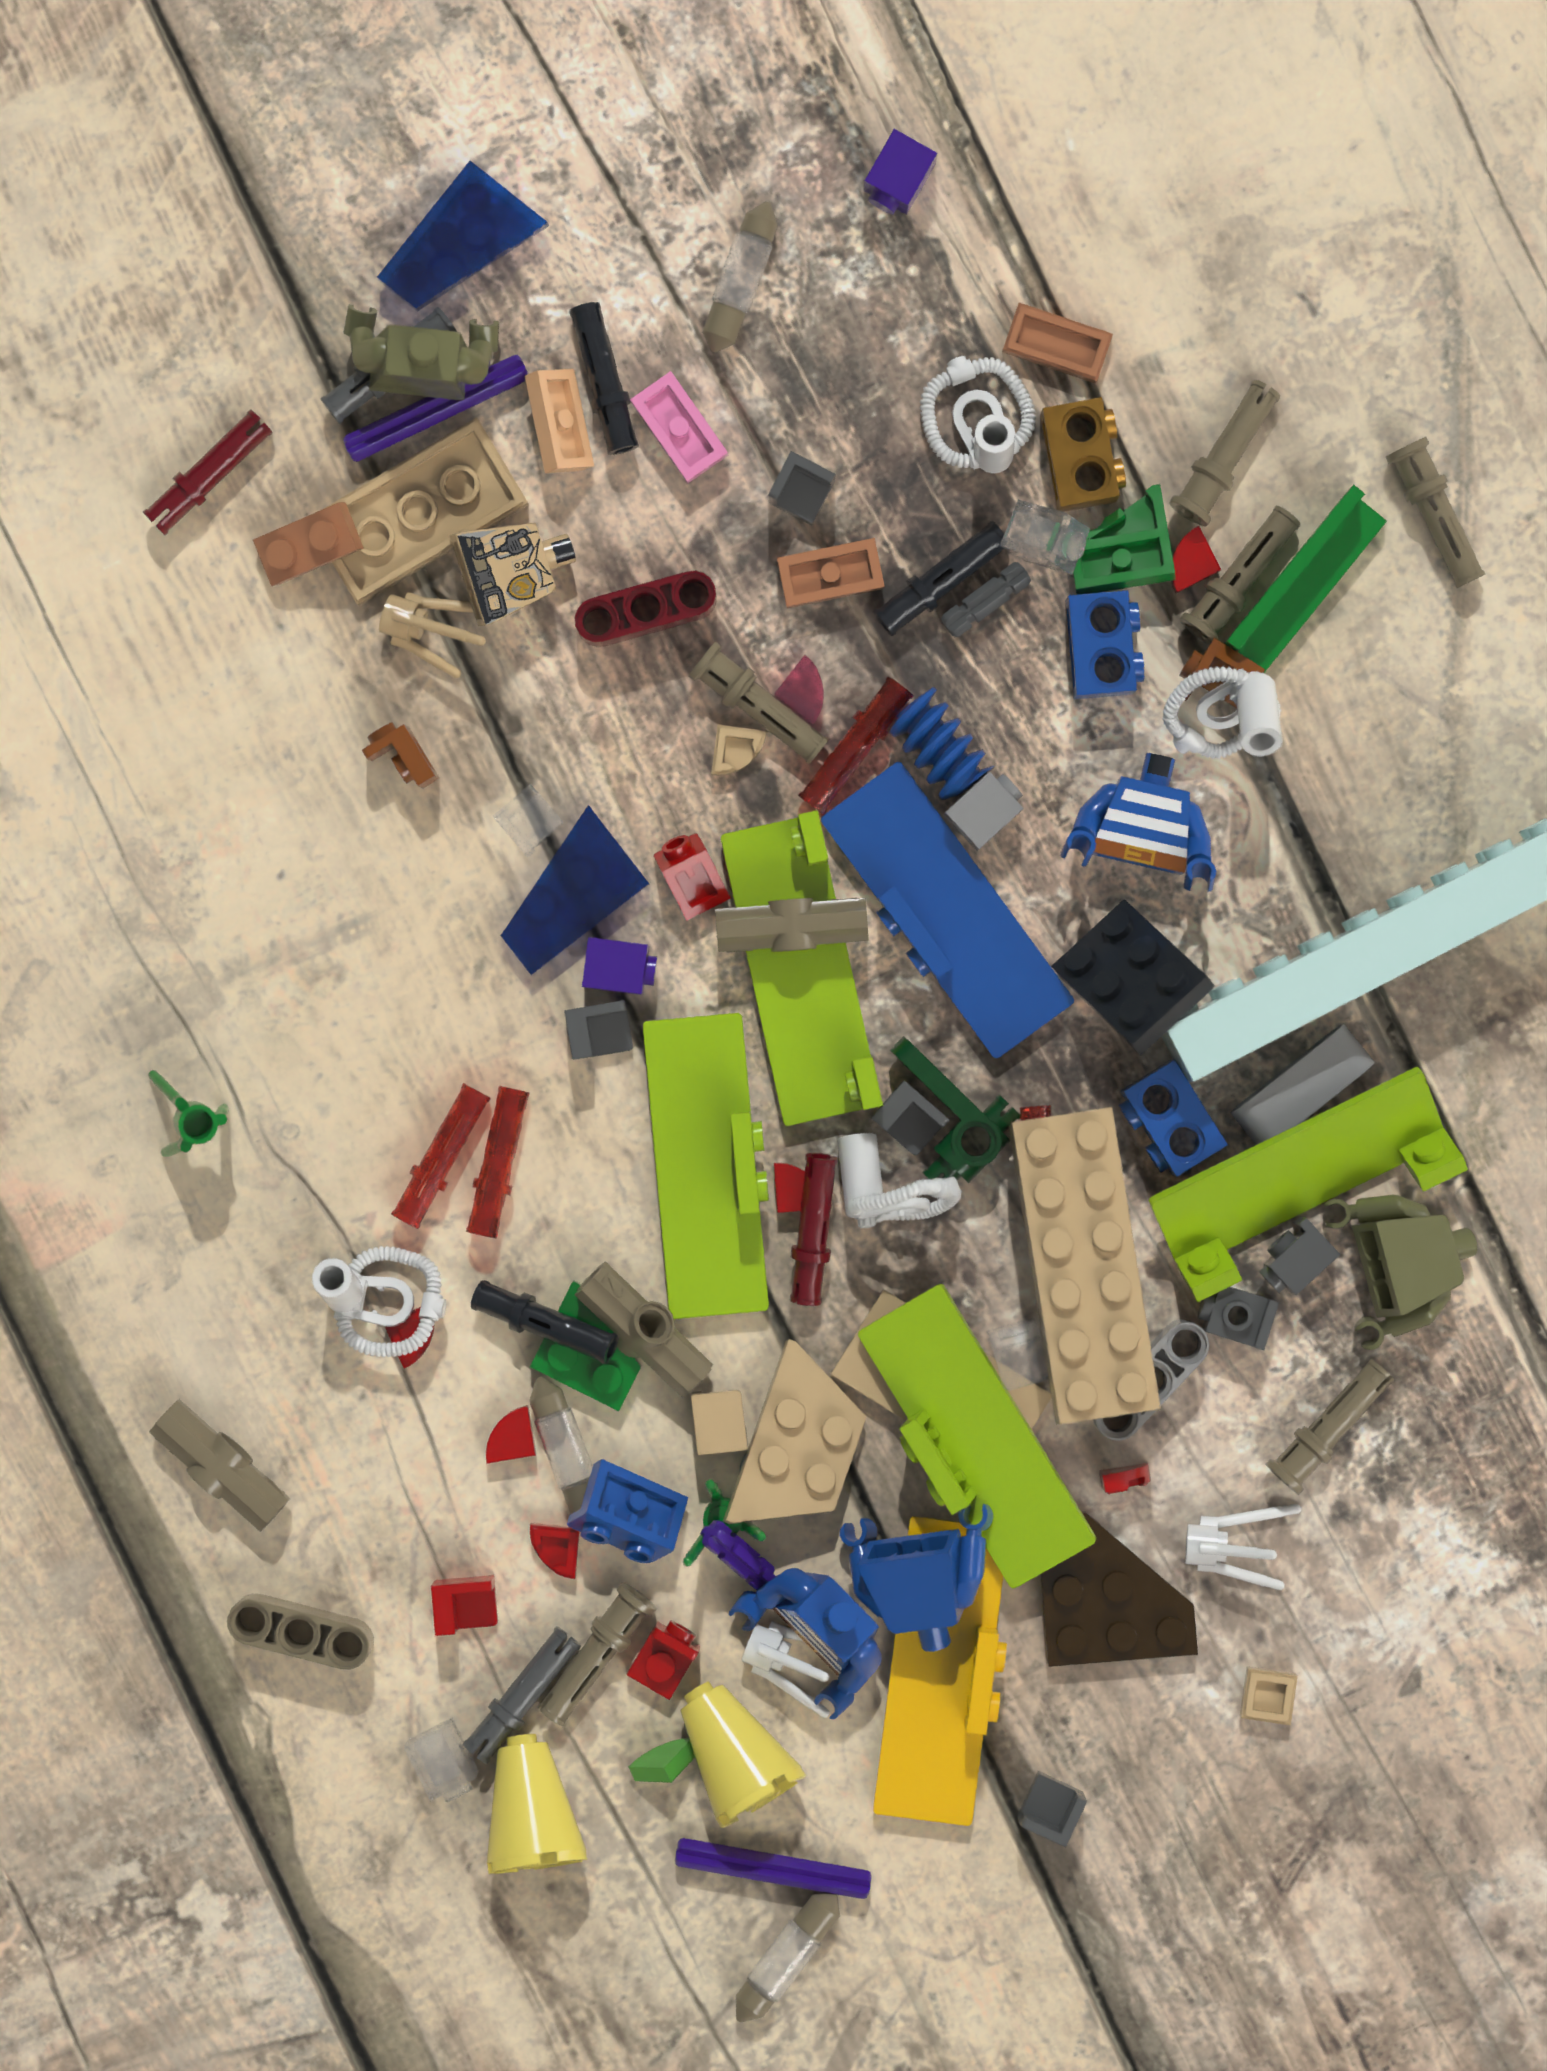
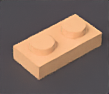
[525,369,594,473]

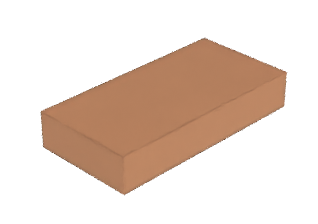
[1002,302,1113,384]

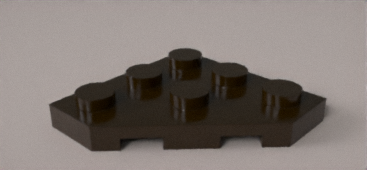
[1040,1511,1198,1667]

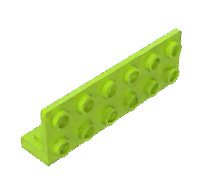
[721,810,883,1126]
[1149,1067,1468,1303]

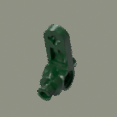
[890,1036,1022,1183]

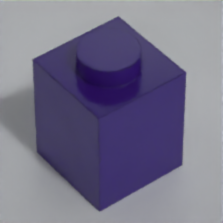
[864,129,938,215]
[582,937,657,995]

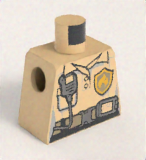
[449,523,576,626]

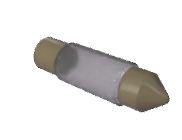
[702,201,778,353]
[529,1377,593,1514]
[736,1893,840,2022]

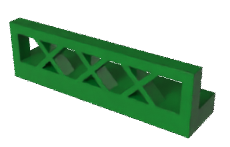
[1224,485,1387,673]

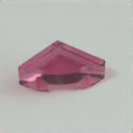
[774,655,824,725]

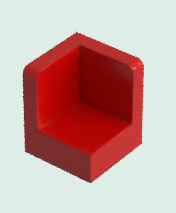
[431,1575,498,1636]

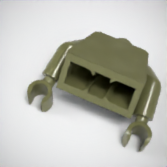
[343,304,499,401]
[1324,1195,1477,1350]

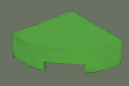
[628,1738,695,1783]

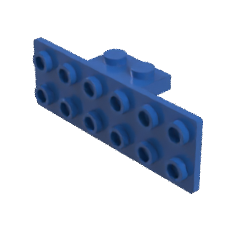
[821,762,1074,1058]

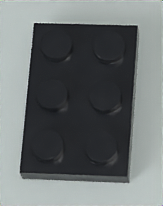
[1051,899,1215,1055]

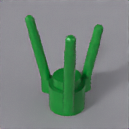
[149,1070,229,1157]
[683,1479,766,1567]

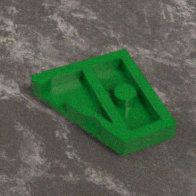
[1068,484,1176,595]
[530,1280,642,1412]

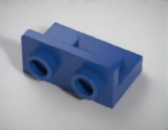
[567,1459,688,1563]

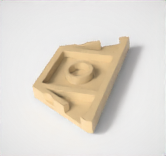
[723,1339,866,1524]

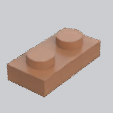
[253,502,364,586]
[777,538,885,609]

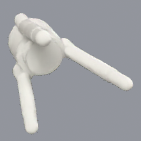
[1185,1504,1301,1590]
[741,1621,830,1718]

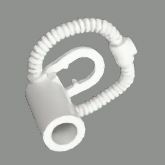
[920,356,1036,474]
[1162,666,1282,759]
[837,1133,962,1228]
[312,1246,446,1358]

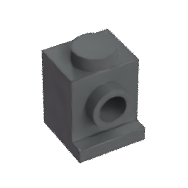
[1259,1216,1341,1295]
[1198,1286,1279,1350]

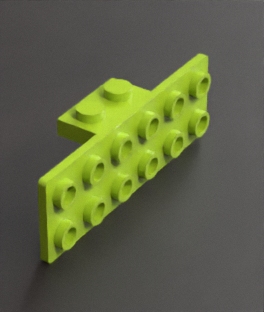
[643,1013,769,1319]
[858,1283,1096,1589]

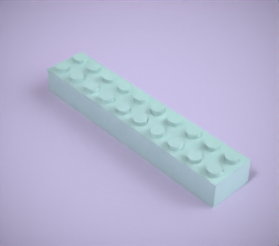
[1161,818,1547,1082]

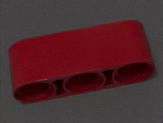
[575,571,717,647]

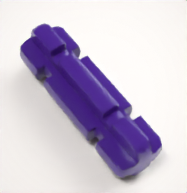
[701,1520,776,1590]

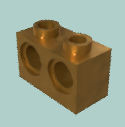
[1040,397,1126,513]

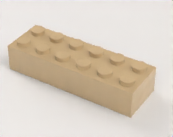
[1008,1107,1161,1425]

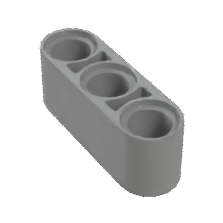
[1231,1023,1375,1145]
[1093,1319,1209,1441]

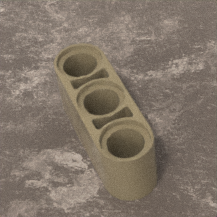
[227,1594,374,1670]

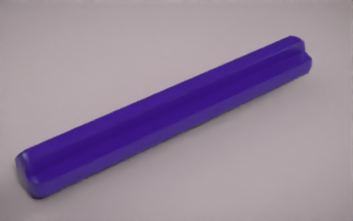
[343,355,528,461]
[675,1838,872,1899]

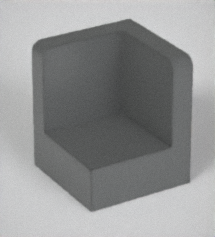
[768,451,836,526]
[564,1000,633,1060]
[871,1080,949,1155]
[1017,1771,1087,1847]

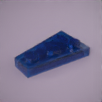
[377,160,549,311]
[501,805,650,975]

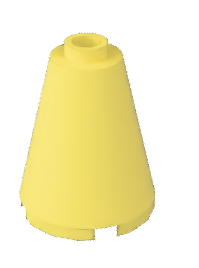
[680,1681,807,1828]
[487,1734,587,1874]

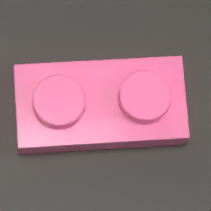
[630,371,728,484]

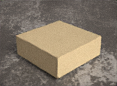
[1239,1666,1298,1725]

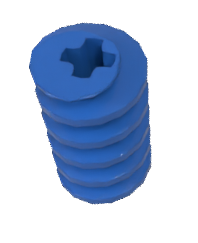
[890,687,995,800]

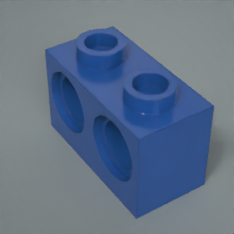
[1065,590,1145,700]
[1119,1060,1228,1177]

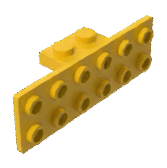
[873,1516,1007,1826]

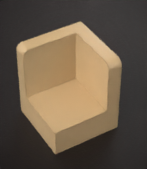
[691,1390,748,1455]

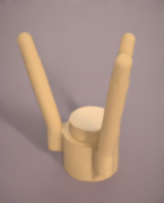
[379,592,486,678]

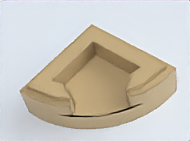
[711,725,767,776]

